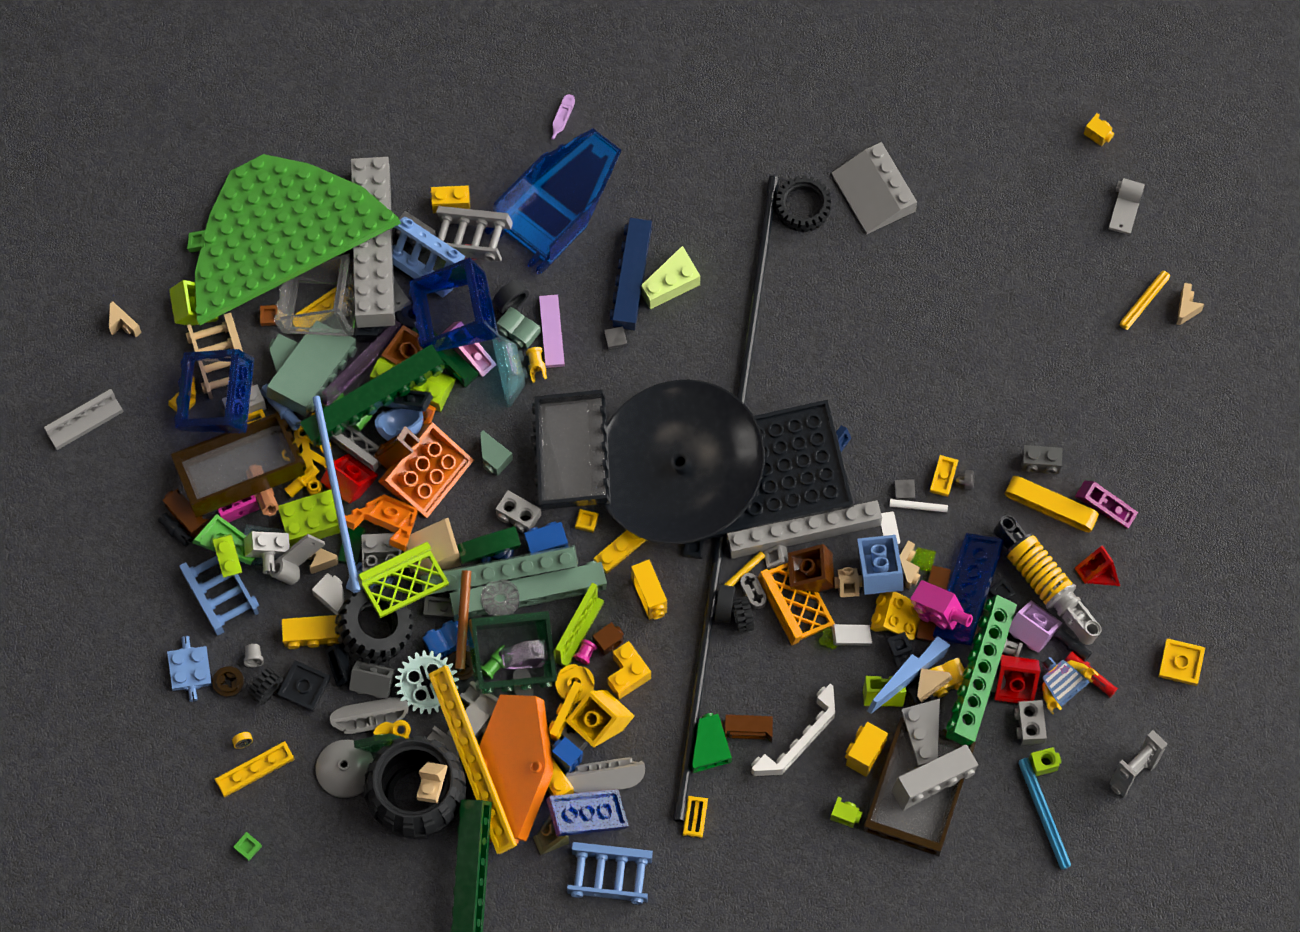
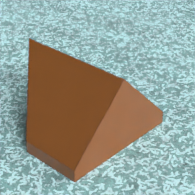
[381,325,423,365]

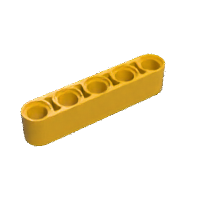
[1005,476,1099,533]

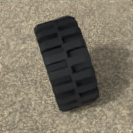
[335,585,413,664]

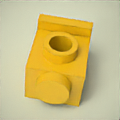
[1084,113,1114,147]

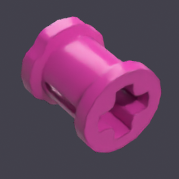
[573,639,597,665]

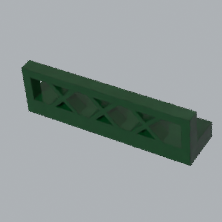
[412,324,479,388]

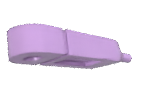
[551,94,575,140]

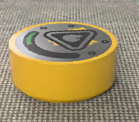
[232,732,253,748]

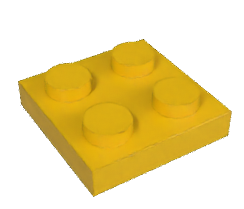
[1158,638,1205,686]

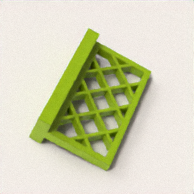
[358,542,449,618]
[550,583,604,667]

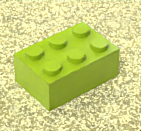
[278,490,340,548]

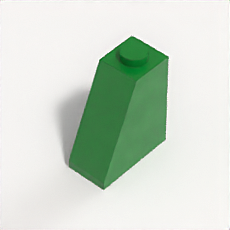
[692,713,732,773]

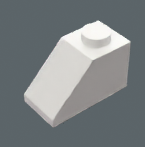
[312,573,344,615]

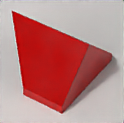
[1075,546,1120,586]

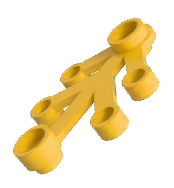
[282,426,334,495]

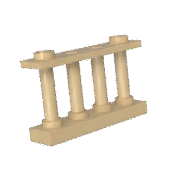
[186,313,253,399]

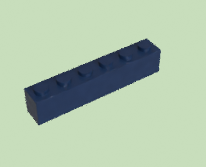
[610,218,652,330]

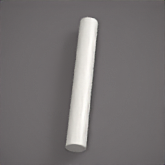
[890,499,948,513]

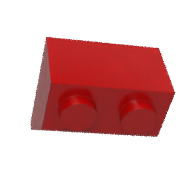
[320,453,378,503]
[994,655,1040,703]

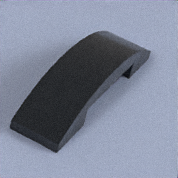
[887,632,935,705]

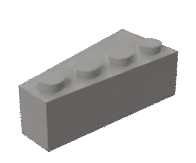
[891,744,978,811]

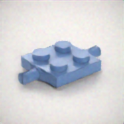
[167,636,212,702]

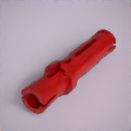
[1064,651,1118,698]

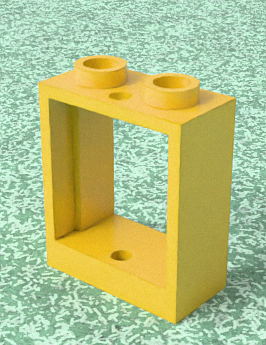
[631,559,667,620]

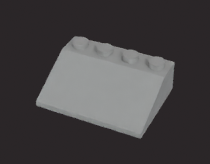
[831,142,917,235]

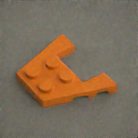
[345,494,418,551]

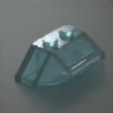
[491,331,528,407]

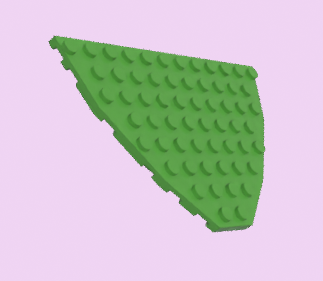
[195,154,401,325]

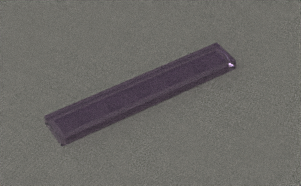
[322,321,401,406]

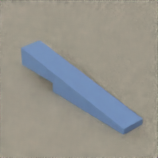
[867,636,950,714]

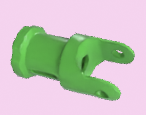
[479,645,514,680]

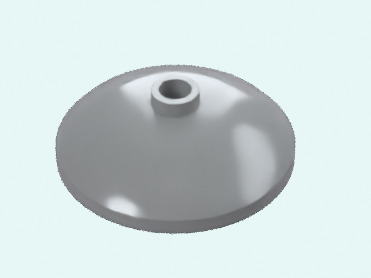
[316,740,374,798]

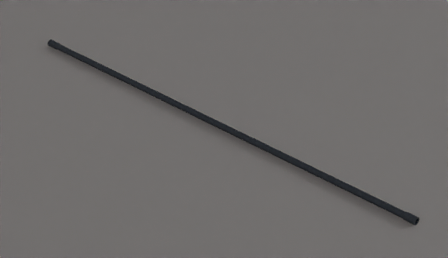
[673,175,780,822]

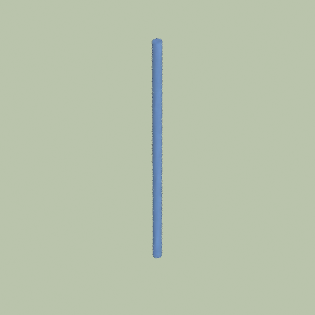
[312,396,360,593]

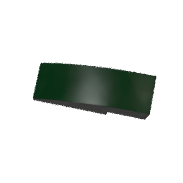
[457,527,521,564]

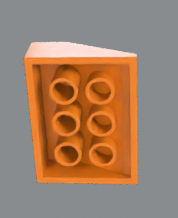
[378,422,474,518]

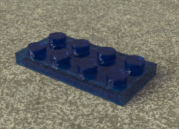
[546,789,629,836]

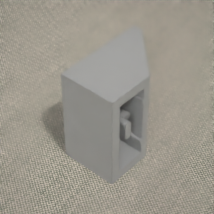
[362,533,402,572]

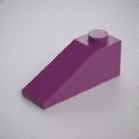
[1075,480,1138,529]

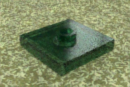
[354,733,405,753]

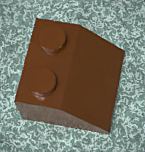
[788,544,835,592]

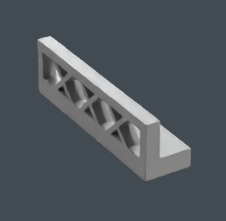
[44,389,123,450]
[329,426,381,472]

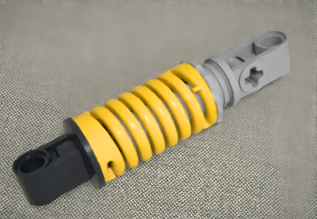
[994,515,1101,645]

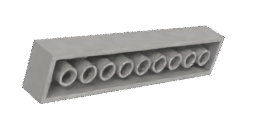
[351,157,395,328]

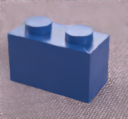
[524,522,568,554]
[551,737,583,773]

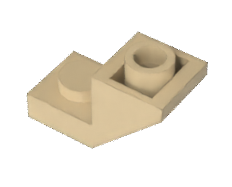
[900,541,921,589]

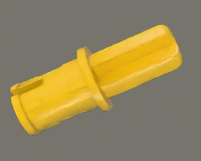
[284,464,319,497]

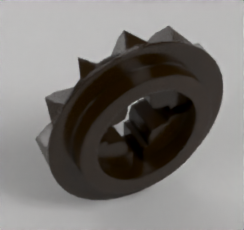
[446,651,477,681]
[213,666,244,698]

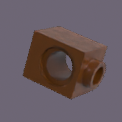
[593,622,624,656]

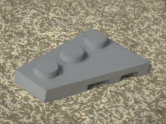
[901,699,940,767]

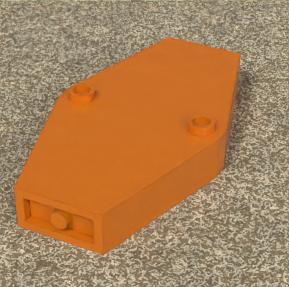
[479,695,554,844]

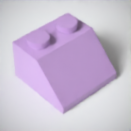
[1009,600,1062,652]

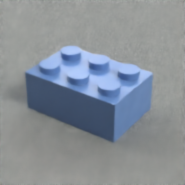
[857,535,904,595]

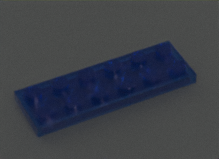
[933,533,1004,645]

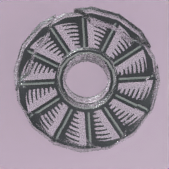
[481,579,520,617]

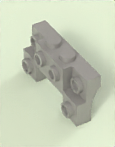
[427,681,498,759]

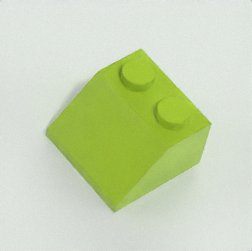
[169,280,218,326]

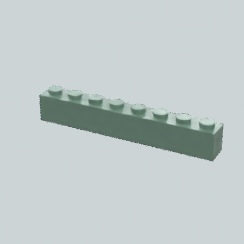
[420,545,578,595]
[449,561,607,621]

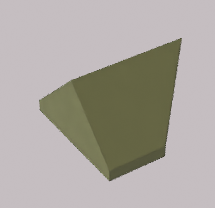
[533,808,569,855]

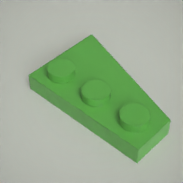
[193,514,257,565]

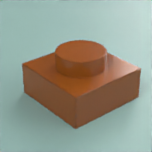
[260,305,280,326]

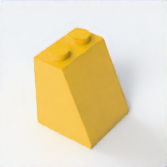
[566,690,634,747]

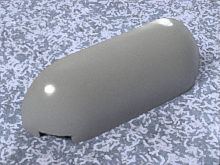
[330,698,408,734]
[566,758,645,795]

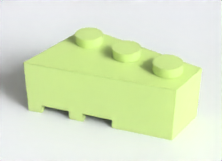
[641,246,700,309]

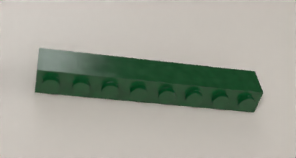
[300,344,445,446]
[450,800,492,932]

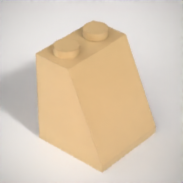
[404,518,461,578]

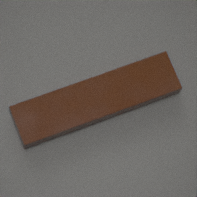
[916,565,951,643]

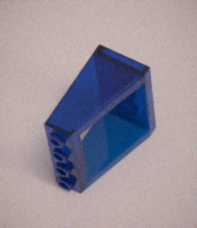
[409,257,499,352]
[174,349,255,433]

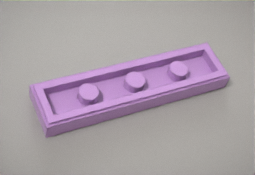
[539,295,565,368]

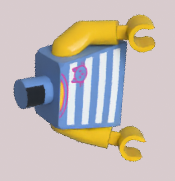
[1042,657,1099,715]

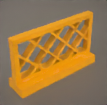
[758,563,835,645]

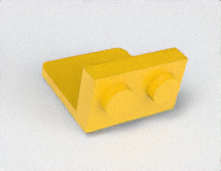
[870,592,920,640]

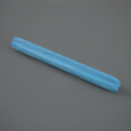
[1018,758,1071,870]

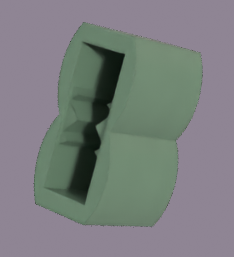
[496,307,541,349]

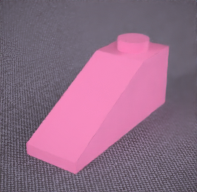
[441,321,497,377]

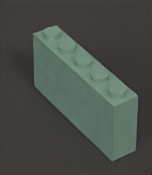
[267,319,357,417]

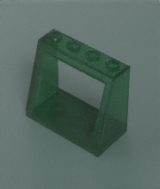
[467,611,557,694]

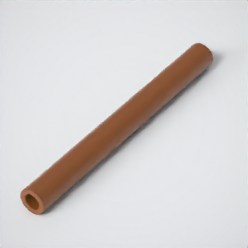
[455,570,471,669]

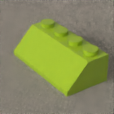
[370,356,456,412]

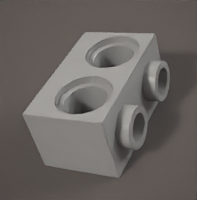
[496,490,541,533]
[1014,700,1047,745]

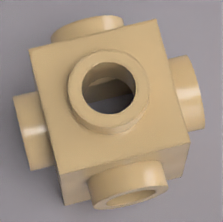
[834,567,862,597]

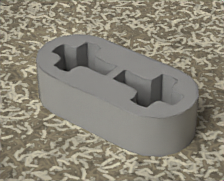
[740,573,767,609]

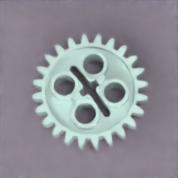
[395,650,459,714]

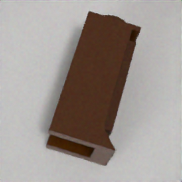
[373,426,420,469]
[163,488,209,539]
[721,714,773,743]

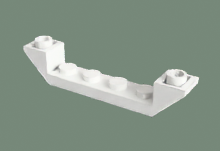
[751,684,835,776]

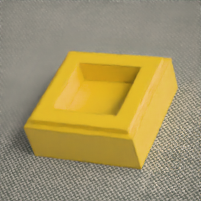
[575,509,599,533]

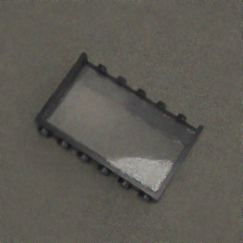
[532,389,611,511]

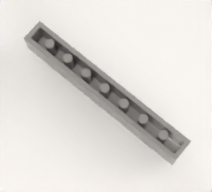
[727,500,882,559]

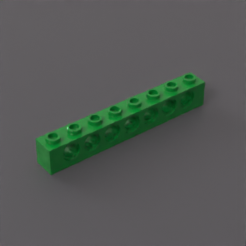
[946,595,1017,746]

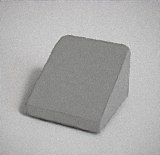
[763,544,788,569]

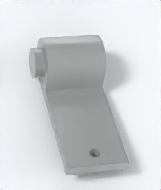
[1109,178,1145,235]
[270,534,325,585]

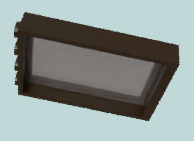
[170,412,305,517]
[863,717,976,857]

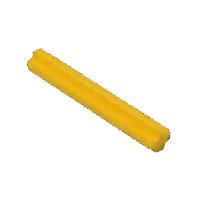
[1120,271,1170,330]

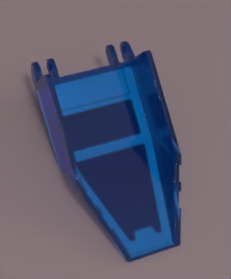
[485,128,622,274]

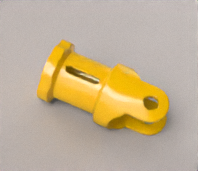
[525,347,547,383]

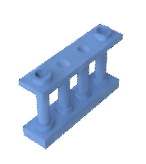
[393,217,465,298]
[179,555,259,636]
[567,842,653,904]

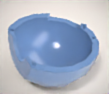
[375,408,423,441]

